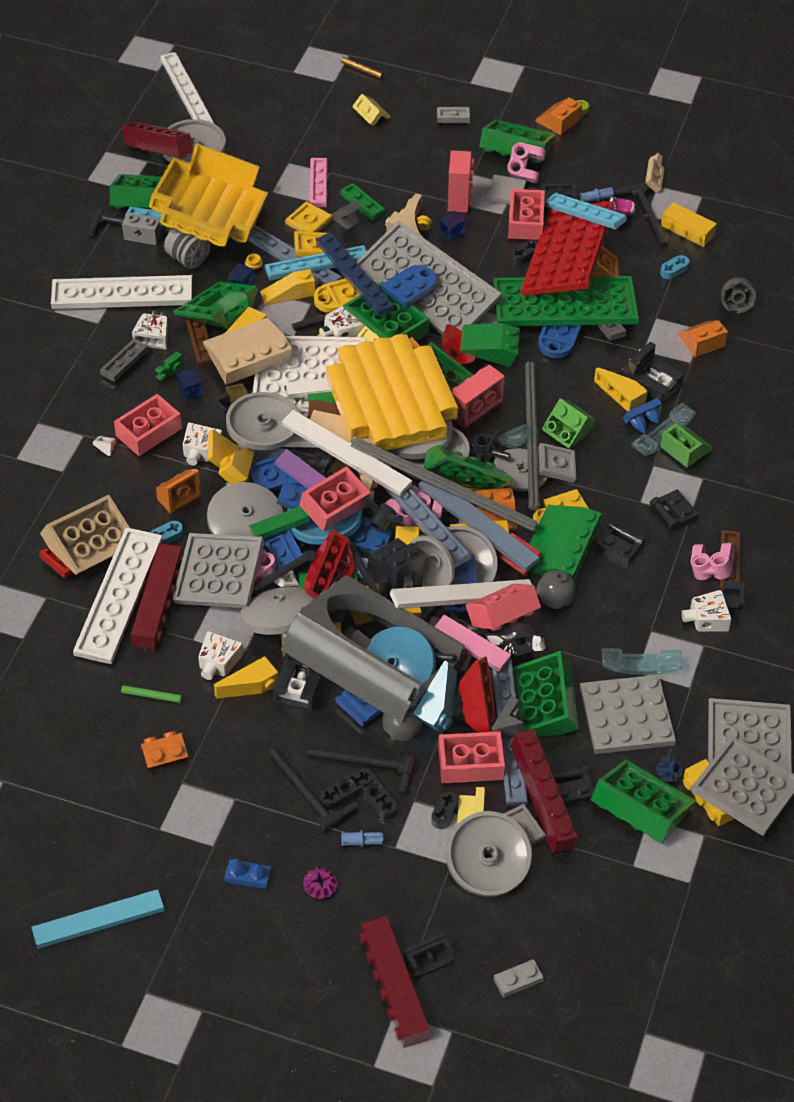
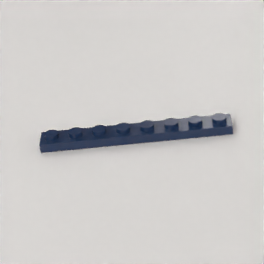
[315,233,394,317]

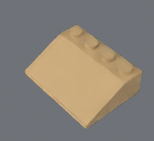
[203,318,292,385]
[40,495,130,575]

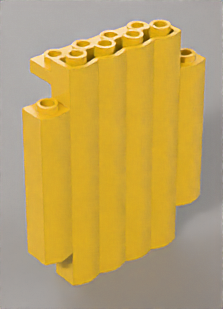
[149,143,268,246]
[326,334,458,451]

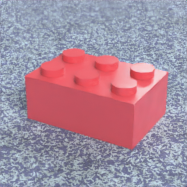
[448,151,474,212]
[508,189,545,240]
[451,365,505,428]
[114,394,182,456]
[300,466,371,532]
[466,583,541,631]
[438,732,505,783]

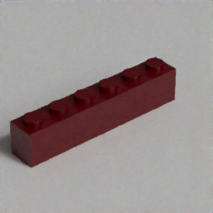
[122,122,193,159]
[131,543,184,650]
[510,730,577,853]
[359,916,430,1048]

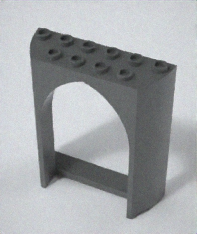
[281,575,465,723]

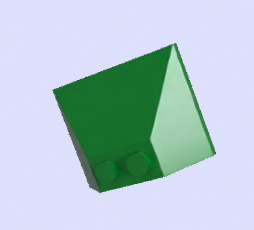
[173,282,258,329]

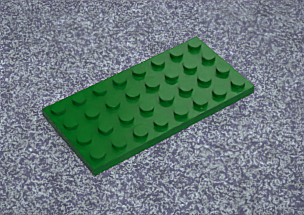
[493,276,639,326]

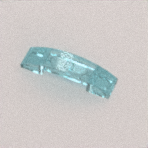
[631,403,696,456]
[601,648,683,675]

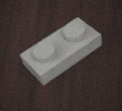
[437,107,470,123]
[494,959,543,998]

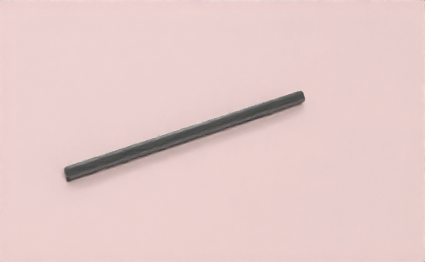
[525,361,540,511]
[350,437,538,531]

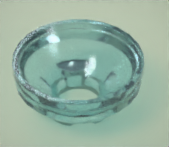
[497,424,530,449]

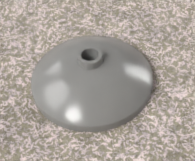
[410,535,455,587]

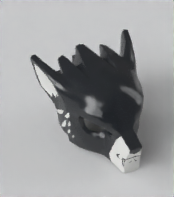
[484,621,546,657]

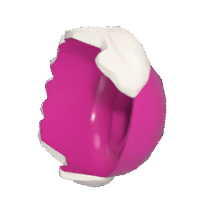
[610,198,635,217]

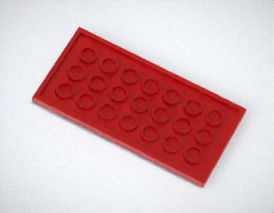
[520,201,615,296]

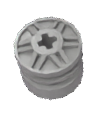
[164,228,210,269]

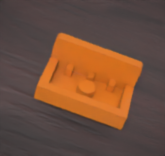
[140,731,188,768]

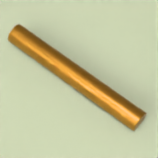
[340,57,383,79]

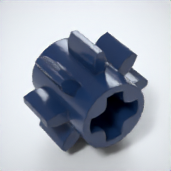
[656,757,682,782]

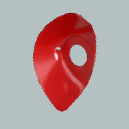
[442,324,476,365]

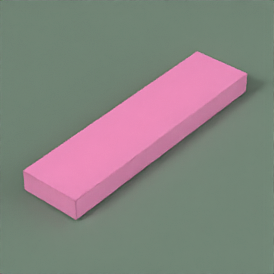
[310,158,327,207]
[435,615,511,672]

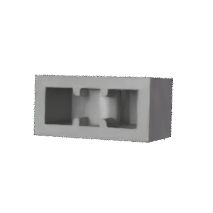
[122,213,161,245]

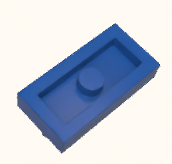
[623,398,661,433]
[224,858,271,889]

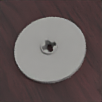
[494,448,547,491]

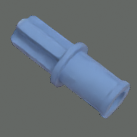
[580,188,614,203]
[341,830,383,847]

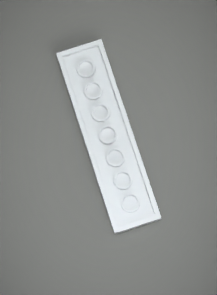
[51,275,192,309]
[73,527,163,664]

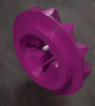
[303,867,338,899]

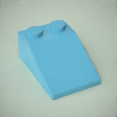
[413,661,457,734]

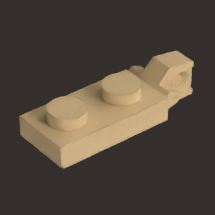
[646,153,664,193]

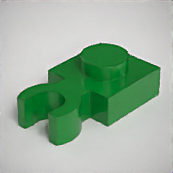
[155,352,183,381]

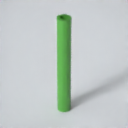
[121,685,182,703]

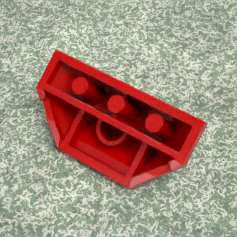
[303,529,355,599]
[459,656,497,733]

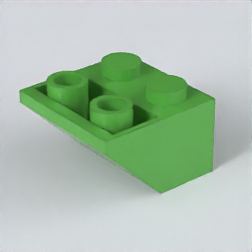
[541,398,597,449]
[661,423,713,468]

